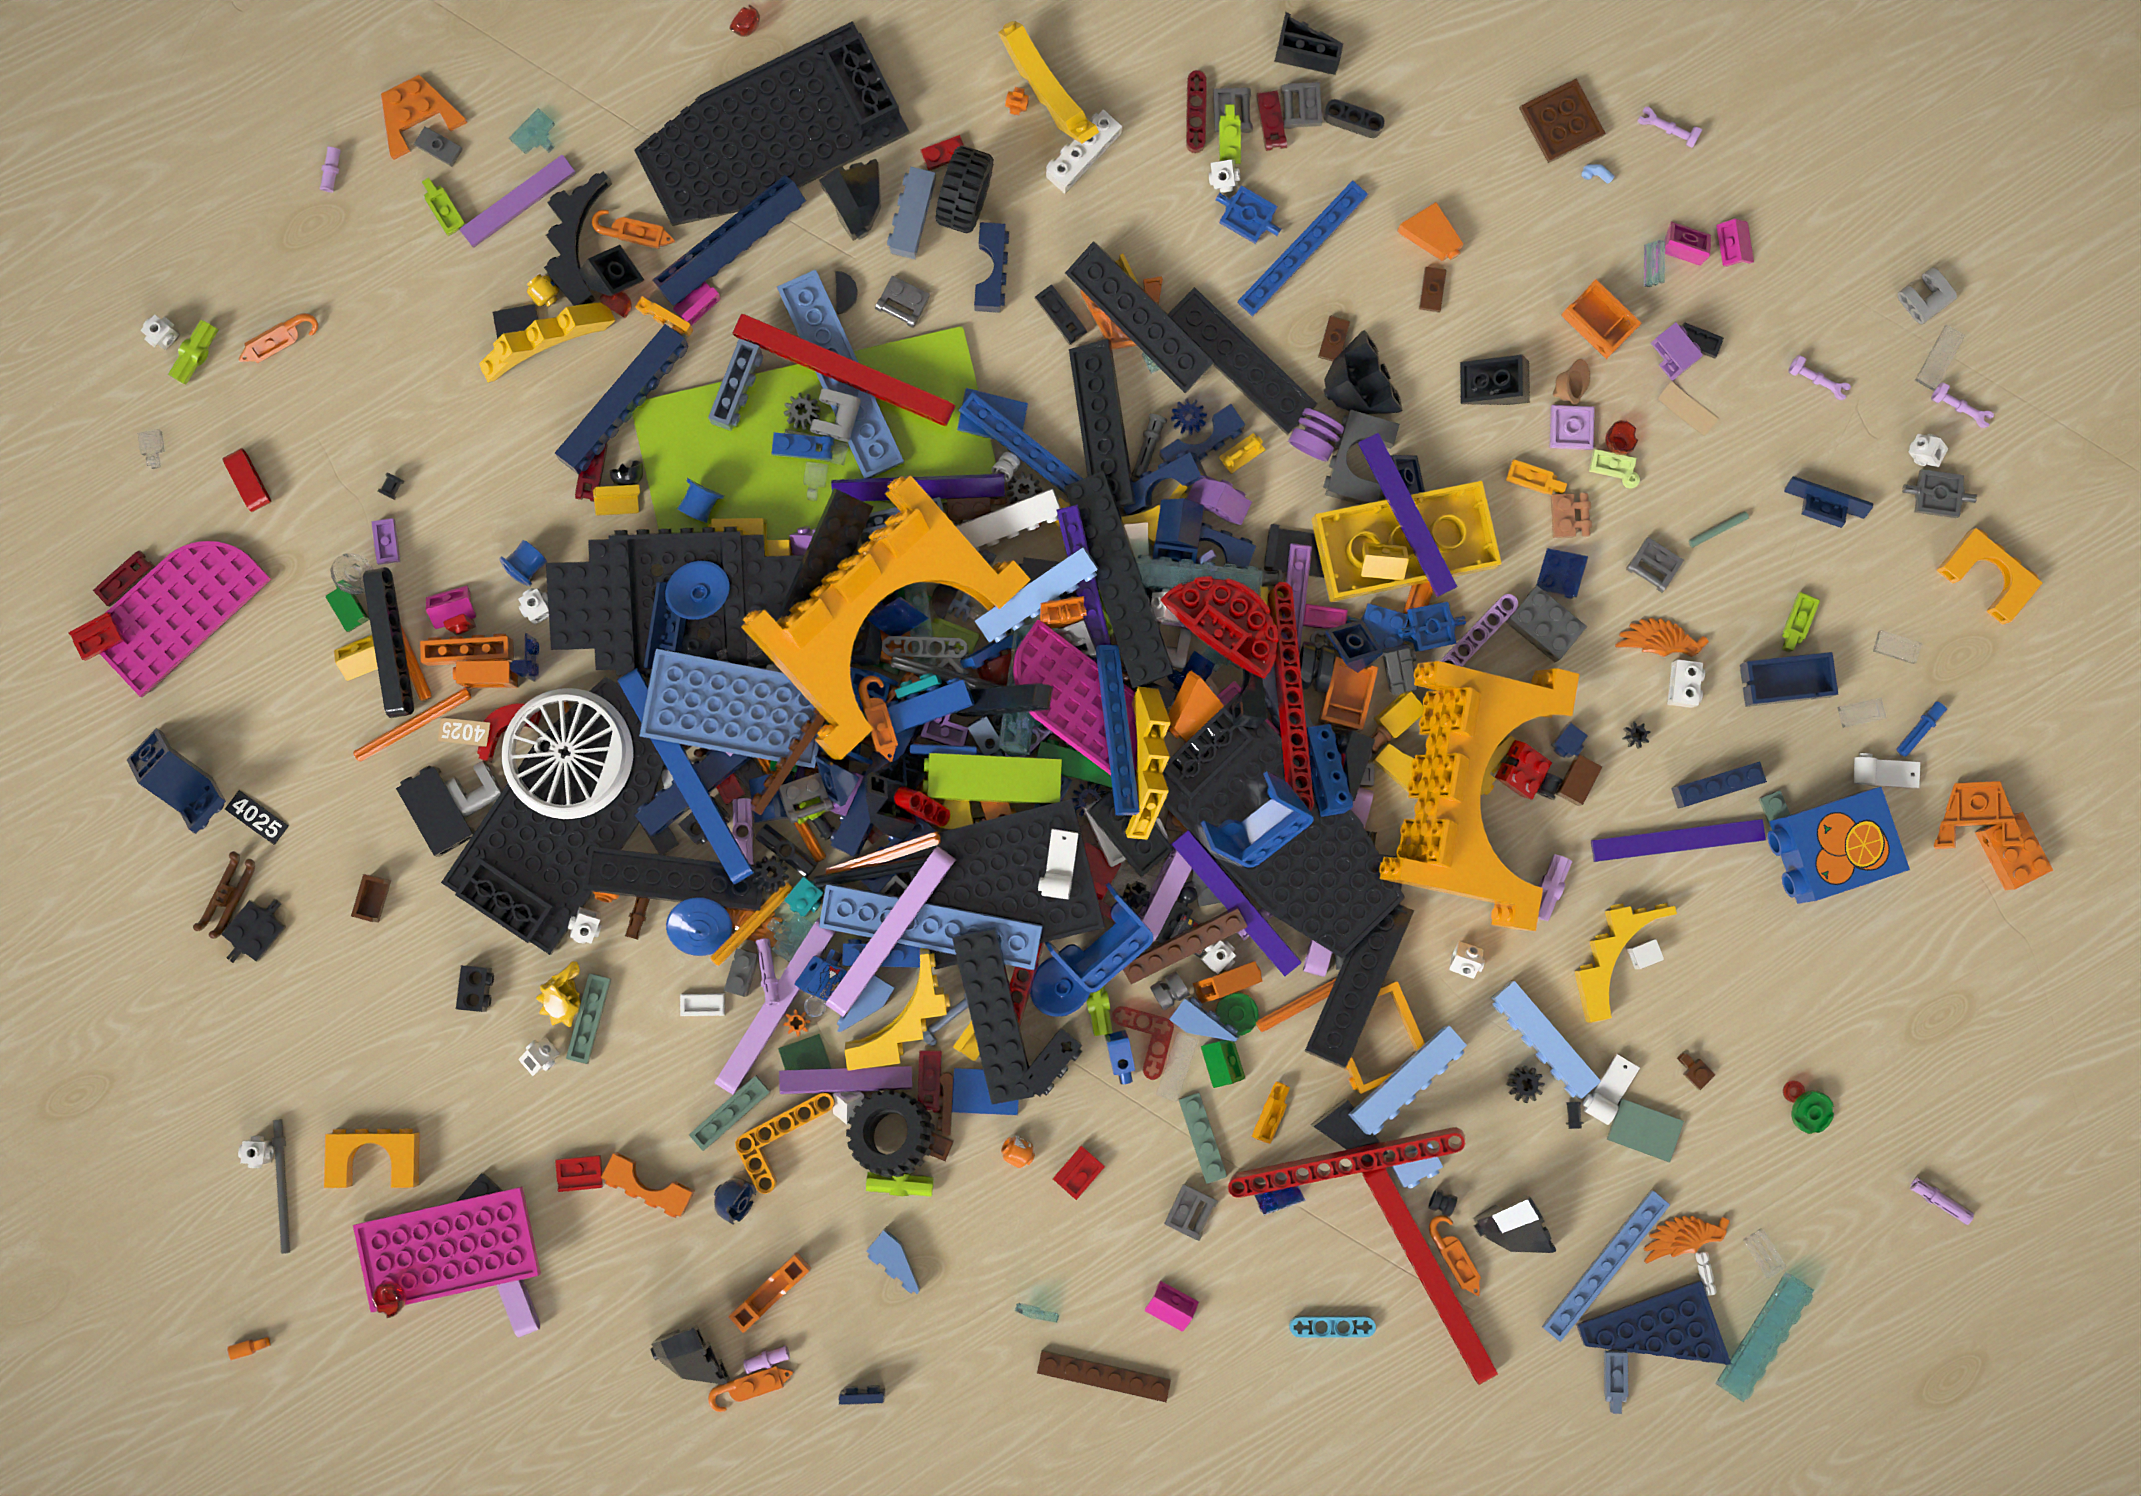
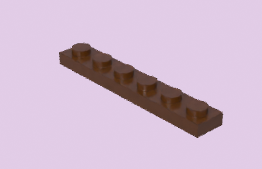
[750,707,826,815]
[1123,906,1248,985]
[1037,1350,1171,1403]

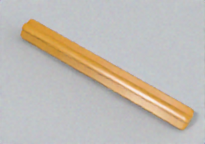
[710,882,793,966]

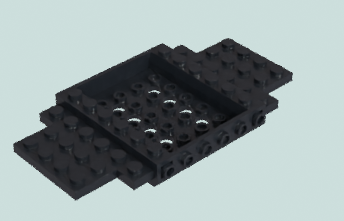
[546,526,804,678]

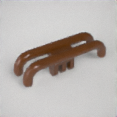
[193,851,255,939]

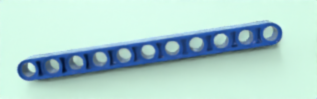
[617,668,754,884]

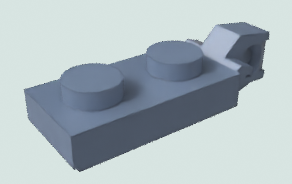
[1604,1350,1628,1414]

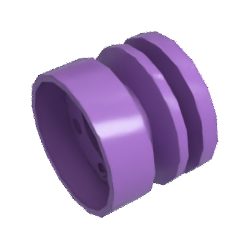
[1288,408,1345,462]

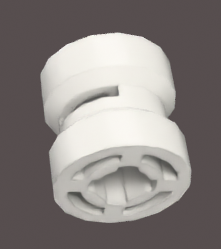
[992,452,1020,482]

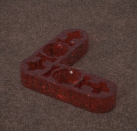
[1112,1006,1174,1080]

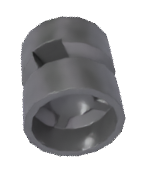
[1150,971,1190,1011]

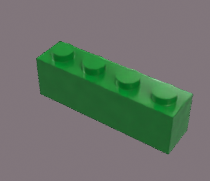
[1036,739,1112,788]

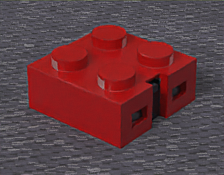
[1494,740,1552,800]

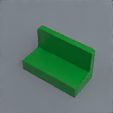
[326,580,370,632]
[1201,1039,1246,1088]

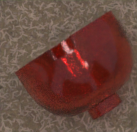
[976,649,1015,686]

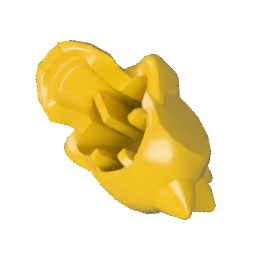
[536,961,581,1027]

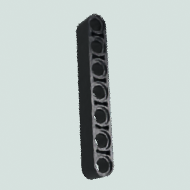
[363,567,414,718]
[956,683,1053,717]

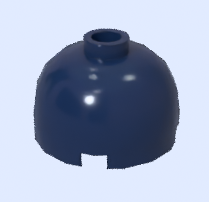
[714,1178,757,1225]

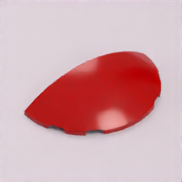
[1160,576,1278,679]

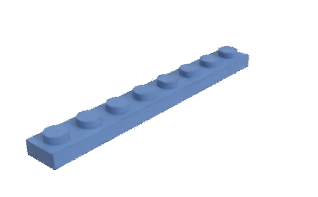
[1542,1190,1670,1342]

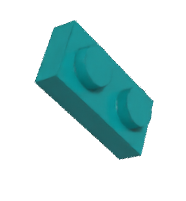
[895,673,942,699]

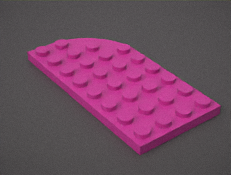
[100,541,271,698]
[1013,619,1170,778]

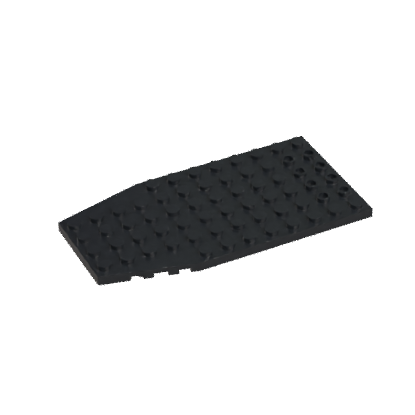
[634,21,910,226]
[441,676,665,955]
[1163,693,1405,958]

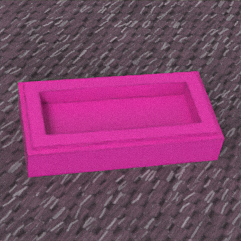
[1303,604,1348,629]

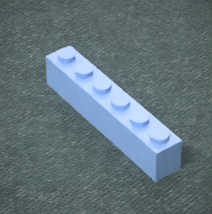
[975,547,1099,643]
[1491,981,1601,1099]
[1349,1025,1467,1135]

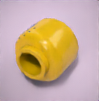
[527,274,559,307]

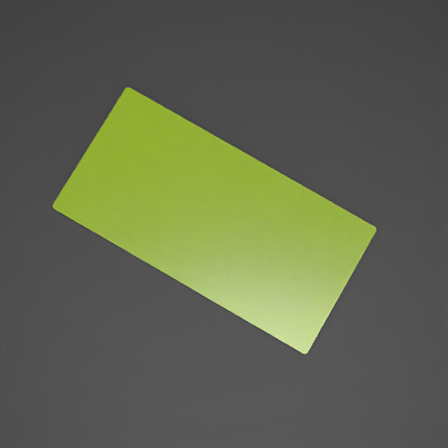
[632,327,996,540]

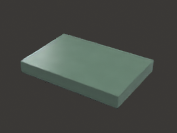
[1606,1098,1684,1162]

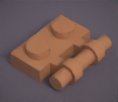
[1551,493,1592,538]

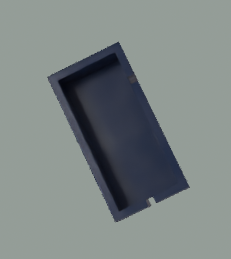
[1740,652,1839,707]

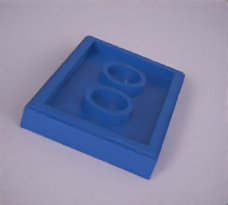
[957,388,1028,440]
[910,744,978,758]
[952,1068,1018,1115]

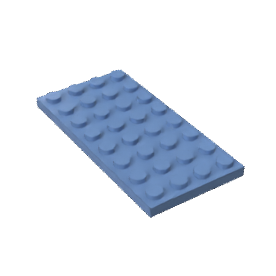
[639,649,823,768]

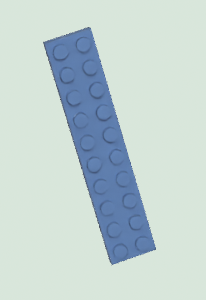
[777,270,904,479]
[819,883,1043,970]

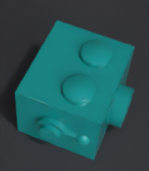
[784,877,825,917]

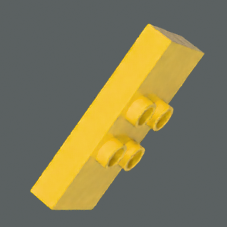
[1311,481,1502,602]

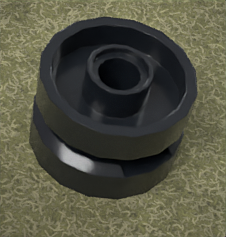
[1299,641,1335,693]

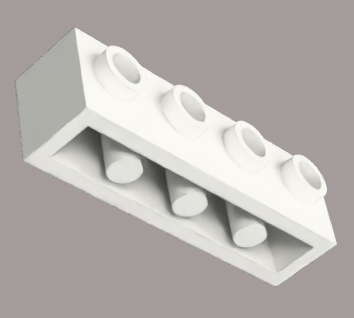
[1046,110,1122,194]

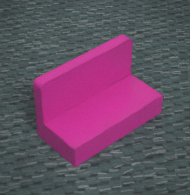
[1716,219,1754,267]
[673,281,721,326]
[426,586,476,629]
[1145,1281,1199,1332]

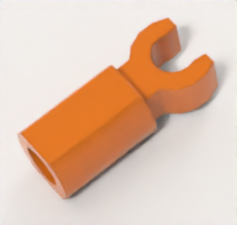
[228,1337,271,1360]

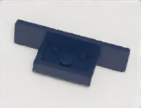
[1784,476,1873,528]
[644,581,686,669]

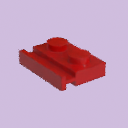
[68,612,125,661]
[1052,1145,1105,1200]
[555,1155,603,1192]

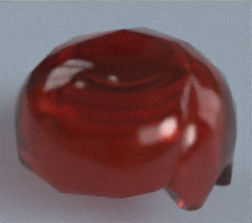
[729,4,760,37]
[600,291,632,318]
[1605,420,1638,455]
[373,1281,406,1318]

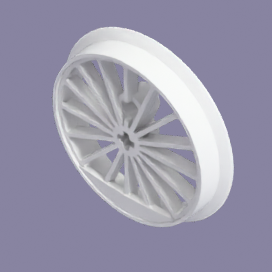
[502,688,633,819]

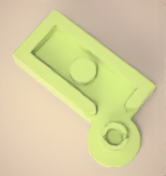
[1589,449,1640,489]

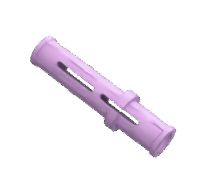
[756,938,780,1006]
[1910,1177,1974,1225]

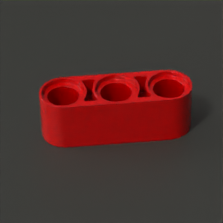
[222,448,272,512]
[894,786,950,827]

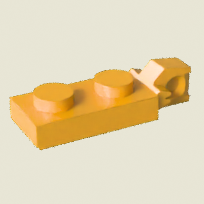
[635,296,693,337]
[1505,459,1567,495]
[1251,1081,1290,1144]

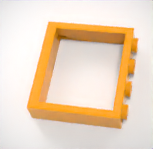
[1344,981,1425,1094]

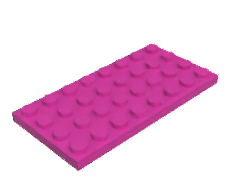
[353,1186,541,1313]

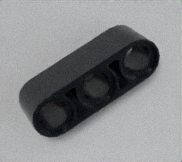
[1323,99,1385,138]

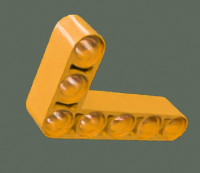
[735,1092,834,1194]

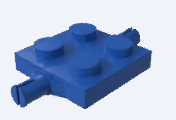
[1215,185,1282,244]
[1398,602,1466,652]
[1346,603,1413,649]

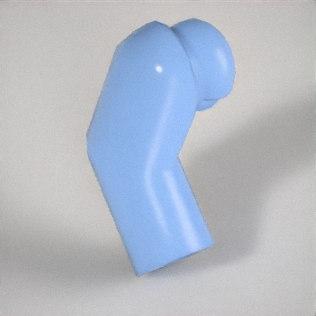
[1581,164,1614,184]

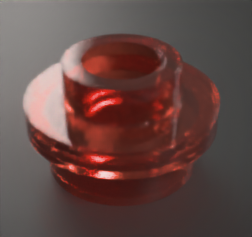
[1782,1081,1805,1103]

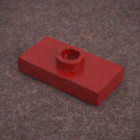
[443,613,476,635]

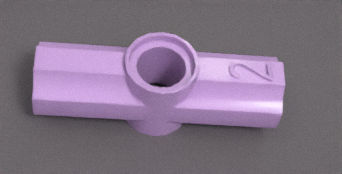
[732,798,754,865]
[1538,854,1572,921]

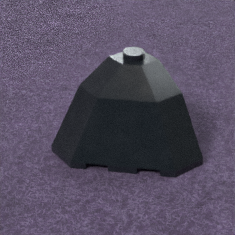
[819,159,881,241]
[1324,330,1403,414]
[865,753,926,840]
[1473,1195,1556,1253]
[650,1324,730,1385]

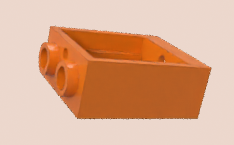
[453,661,518,688]

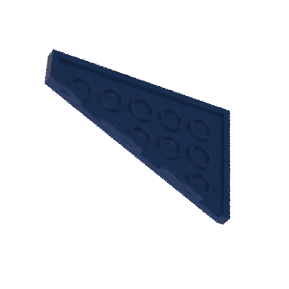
[1576,1280,1731,1365]

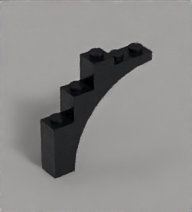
[544,171,612,306]

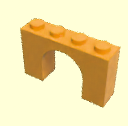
[1937,528,2043,625]
[324,1128,420,1188]

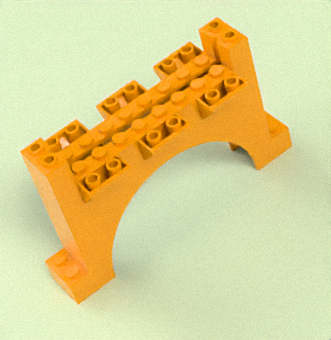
[741,475,1031,760]
[1379,661,1580,931]

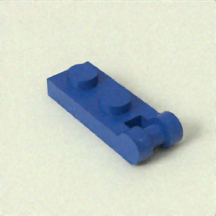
[772,432,834,460]
[960,635,1018,669]

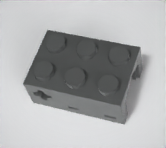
[1505,586,1587,662]

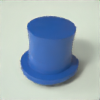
[677,477,725,523]
[499,540,547,586]

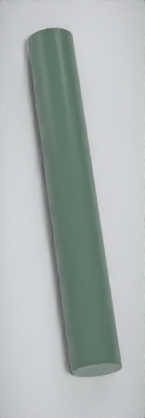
[1689,511,1749,548]

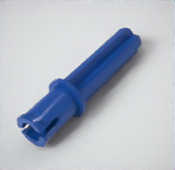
[1896,701,1947,757]

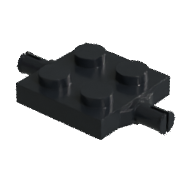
[221,899,286,963]

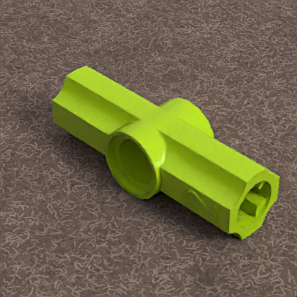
[168,320,219,385]
[1086,985,1113,1036]
[866,1171,934,1197]

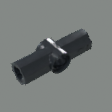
[755,823,818,878]

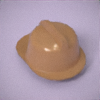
[1553,359,1590,404]

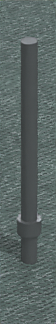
[272,1119,290,1254]

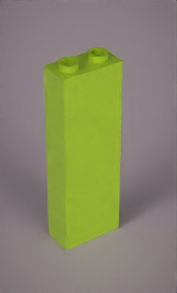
[923,753,1062,804]

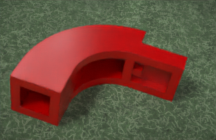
[477,703,542,763]

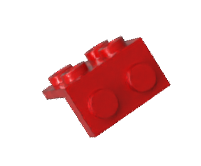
[1084,843,1121,900]

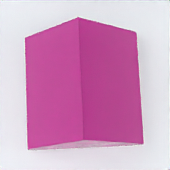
[1661,221,1711,266]

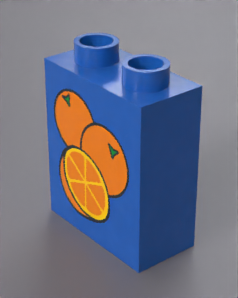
[1767,787,1910,904]

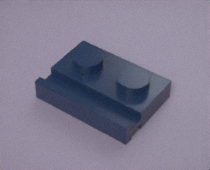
[839,1385,886,1405]

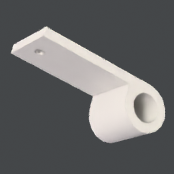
[1853,753,1920,788]
[1038,829,1078,899]
[1582,1054,1640,1125]

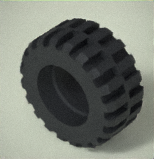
[935,145,994,234]
[846,1089,935,1178]

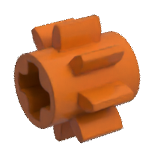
[1005,87,1029,115]
[783,1009,811,1037]

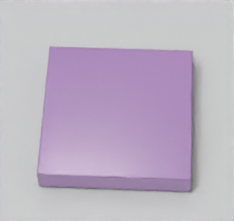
[1550,405,1595,450]

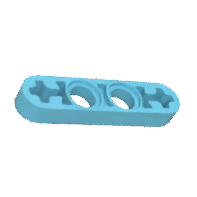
[1289,1316,1376,1338]

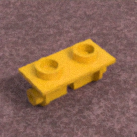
[1219,433,1266,474]

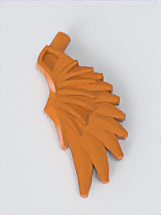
[1615,618,1709,657]
[725,908,792,957]
[1644,1215,1730,1264]

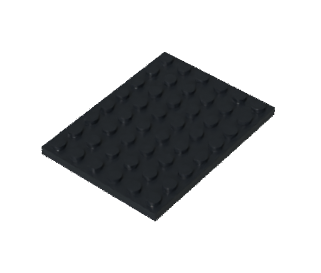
[904,799,1105,970]

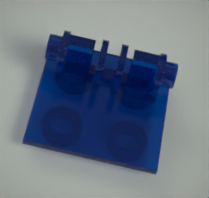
[1536,548,1588,599]
[867,597,929,636]
[510,633,540,682]
[1168,651,1215,692]
[1254,1186,1305,1216]

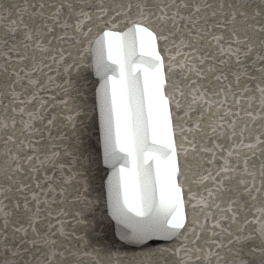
[1696,1251,1717,1296]

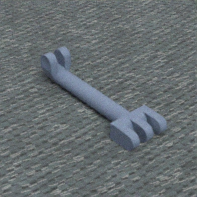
[947,549,997,622]
[923,994,968,1046]

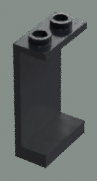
[1263,524,1324,578]
[396,766,475,857]

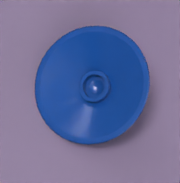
[665,561,730,620]
[666,898,732,956]
[1030,956,1090,1017]

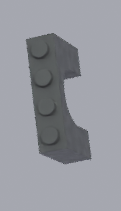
[1323,410,1400,505]

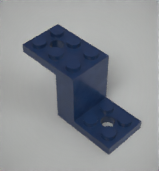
[127,728,226,834]

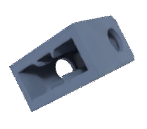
[968,716,1006,757]

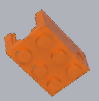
[1561,279,1642,359]
[1318,656,1378,733]
[1975,812,2053,890]

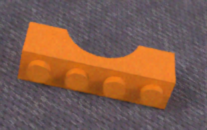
[601,1152,695,1218]
[728,1252,812,1333]

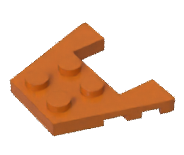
[381,75,467,160]
[1080,276,1163,350]
[1934,781,2025,849]

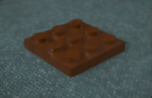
[1519,78,1606,163]

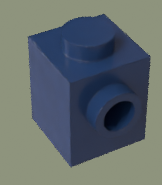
[1551,723,1588,758]

